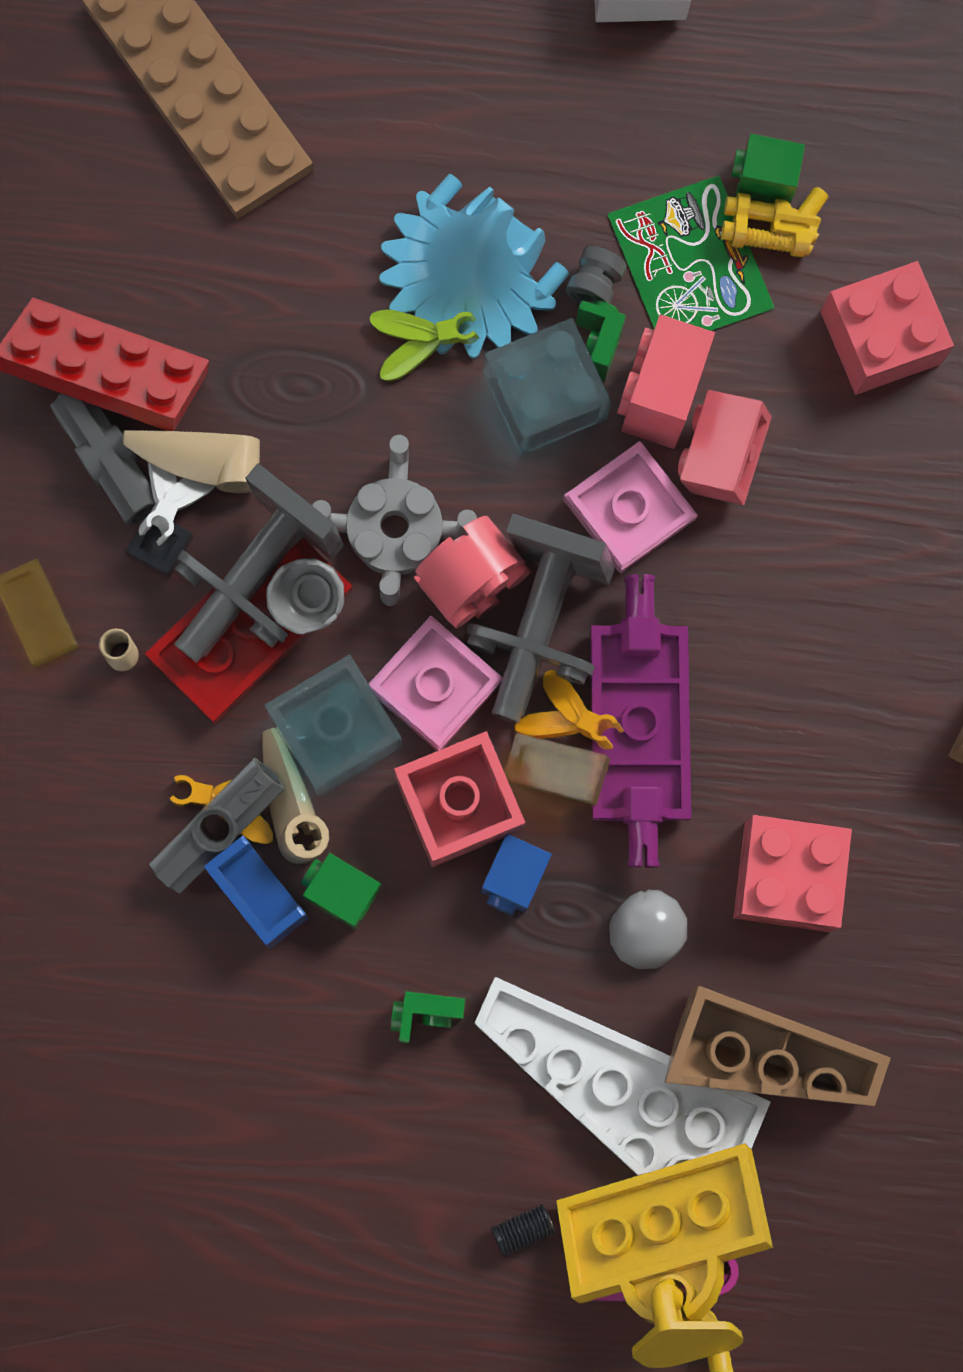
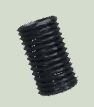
[490,1203,556,1258]

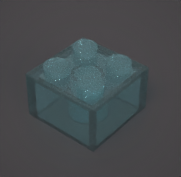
[483,318,611,455]
[264,654,402,797]

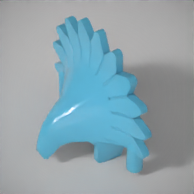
[379,174,570,359]

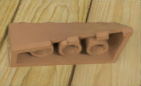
[664,986,891,1106]

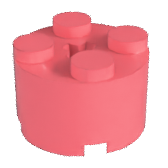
[414,516,531,629]

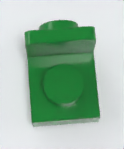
[576,301,626,382]
[390,991,465,1043]

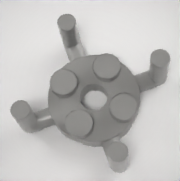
[312,435,477,606]

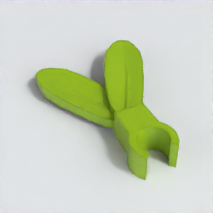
[370,309,479,381]

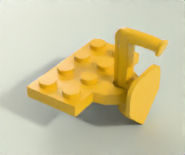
[556,1143,773,1372]

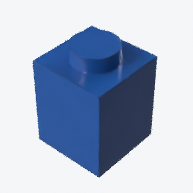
[480,833,552,916]

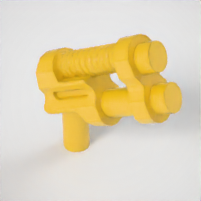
[721,187,828,258]

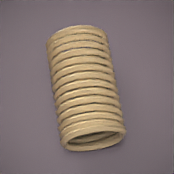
[99,628,139,671]

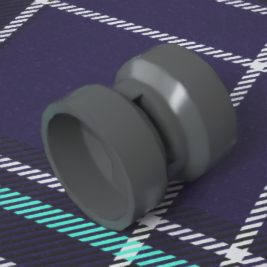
[566,246,627,304]

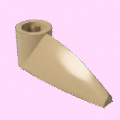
[122,431,260,493]
[262,728,329,864]

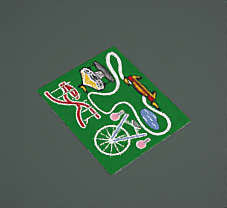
[608,176,774,331]

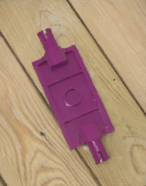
[590,574,691,869]

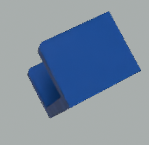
[204,836,309,949]

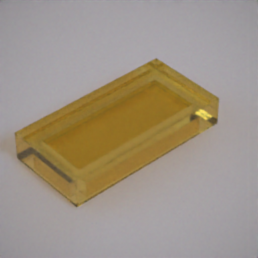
[0,558,79,667]
[504,733,611,806]

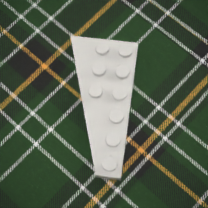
[474,977,771,1176]

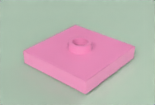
[563,441,698,574]
[366,616,503,751]

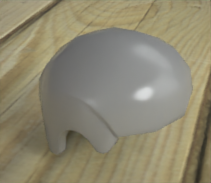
[267,558,345,634]
[609,889,687,969]

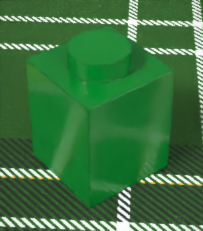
[731,133,805,204]
[301,853,381,930]

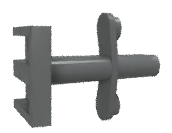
[174,463,344,663]
[465,514,615,724]

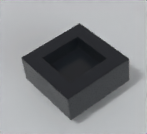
[126,511,194,578]

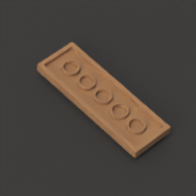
[82,0,314,220]

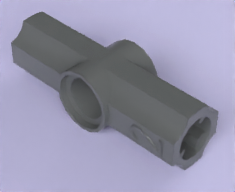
[50,393,156,527]
[149,758,285,894]

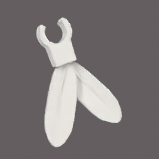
[139,462,215,546]

